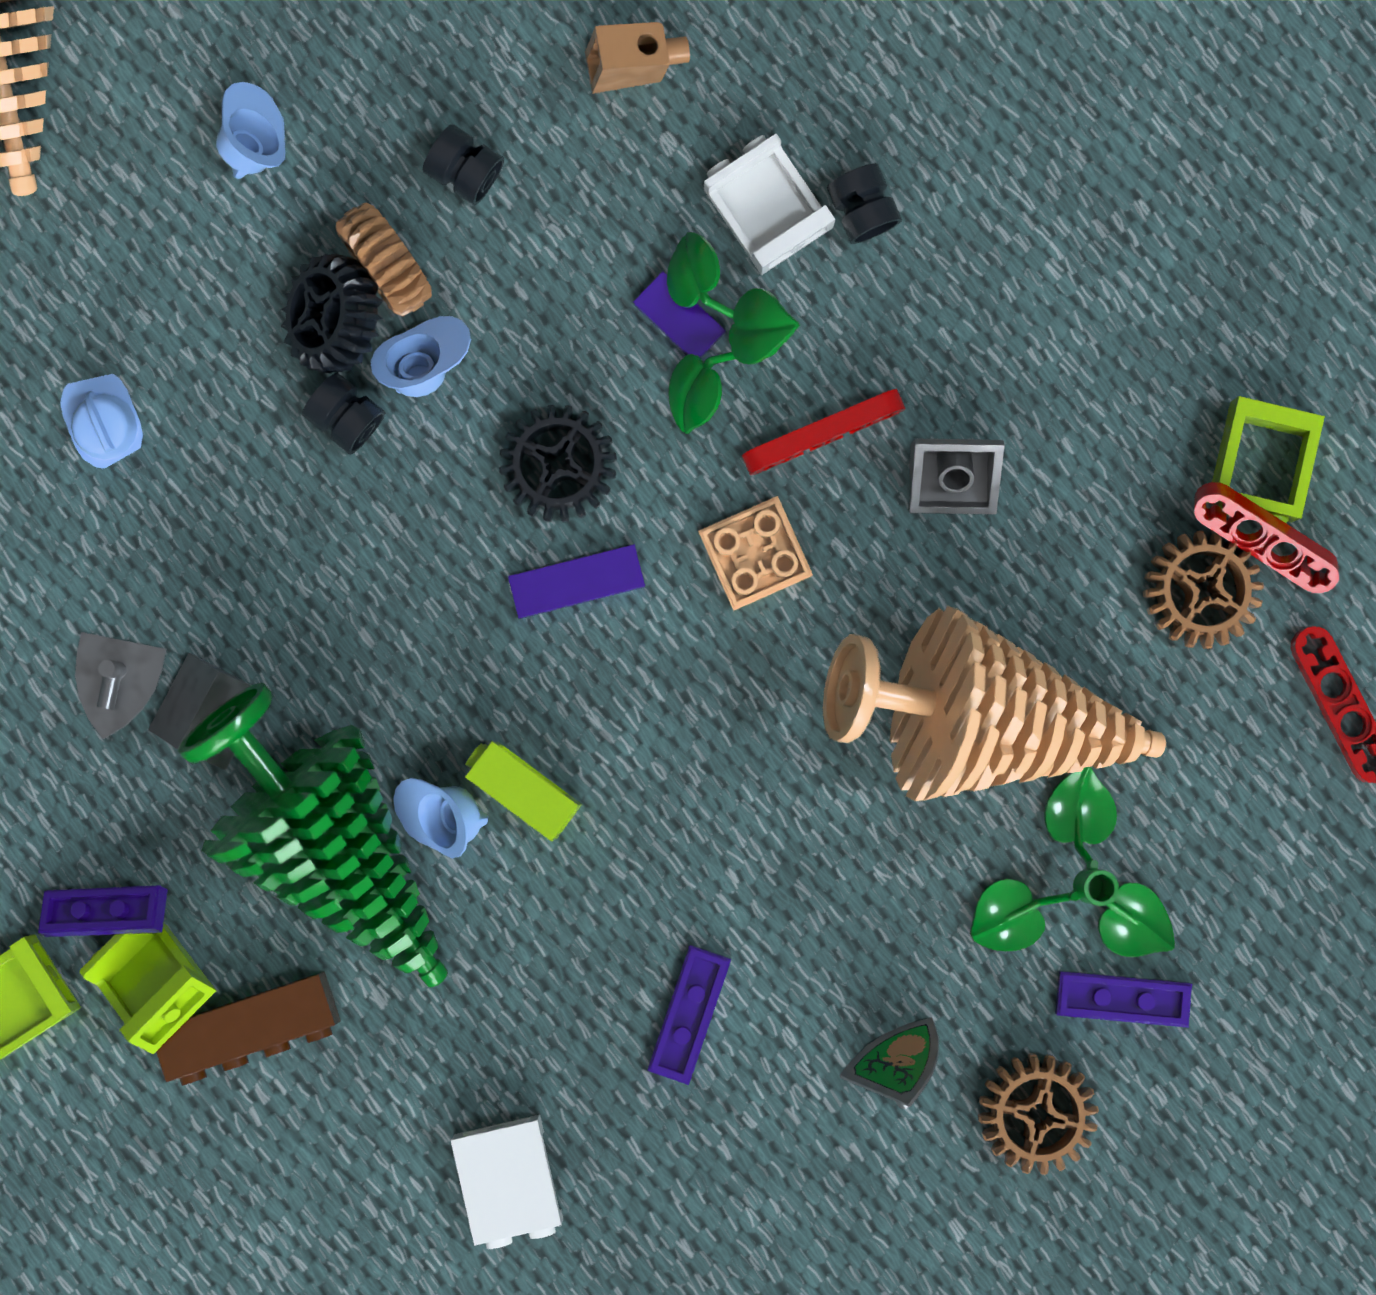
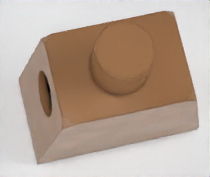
[585,22,690,94]

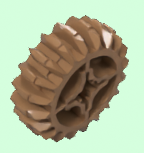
[336,202,432,317]
[1143,531,1264,649]
[978,1053,1099,1175]

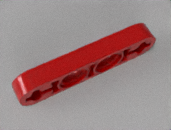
[741,389,906,476]
[1194,482,1339,593]
[1291,626,1376,783]

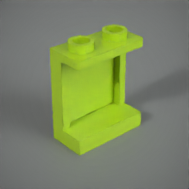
[79,922,217,1054]
[0,934,81,1060]

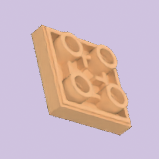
[698,496,813,611]

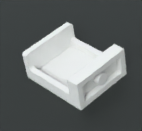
[704,134,835,275]
[451,1115,563,1249]

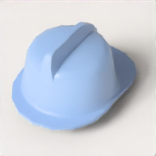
[216,82,286,179]
[371,316,471,397]
[60,374,143,469]
[393,778,488,858]

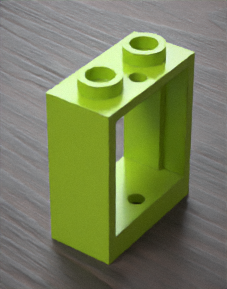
[1207,396,1325,523]
[465,741,582,842]

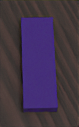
[508,544,645,619]
[38,885,168,937]
[647,945,731,1085]
[1055,971,1192,1028]

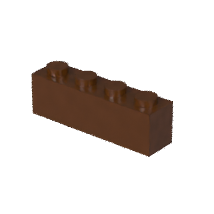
[156,971,341,1086]

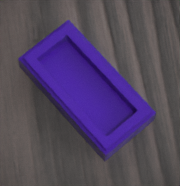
[633,271,726,358]

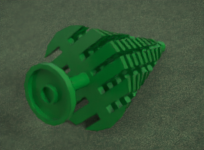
[178,682,448,988]

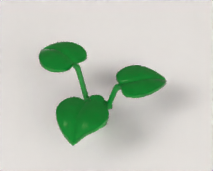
[667,232,800,434]
[970,767,1175,957]

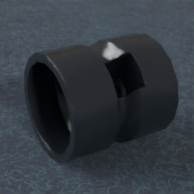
[422,124,505,205]
[826,163,902,244]
[302,372,386,455]

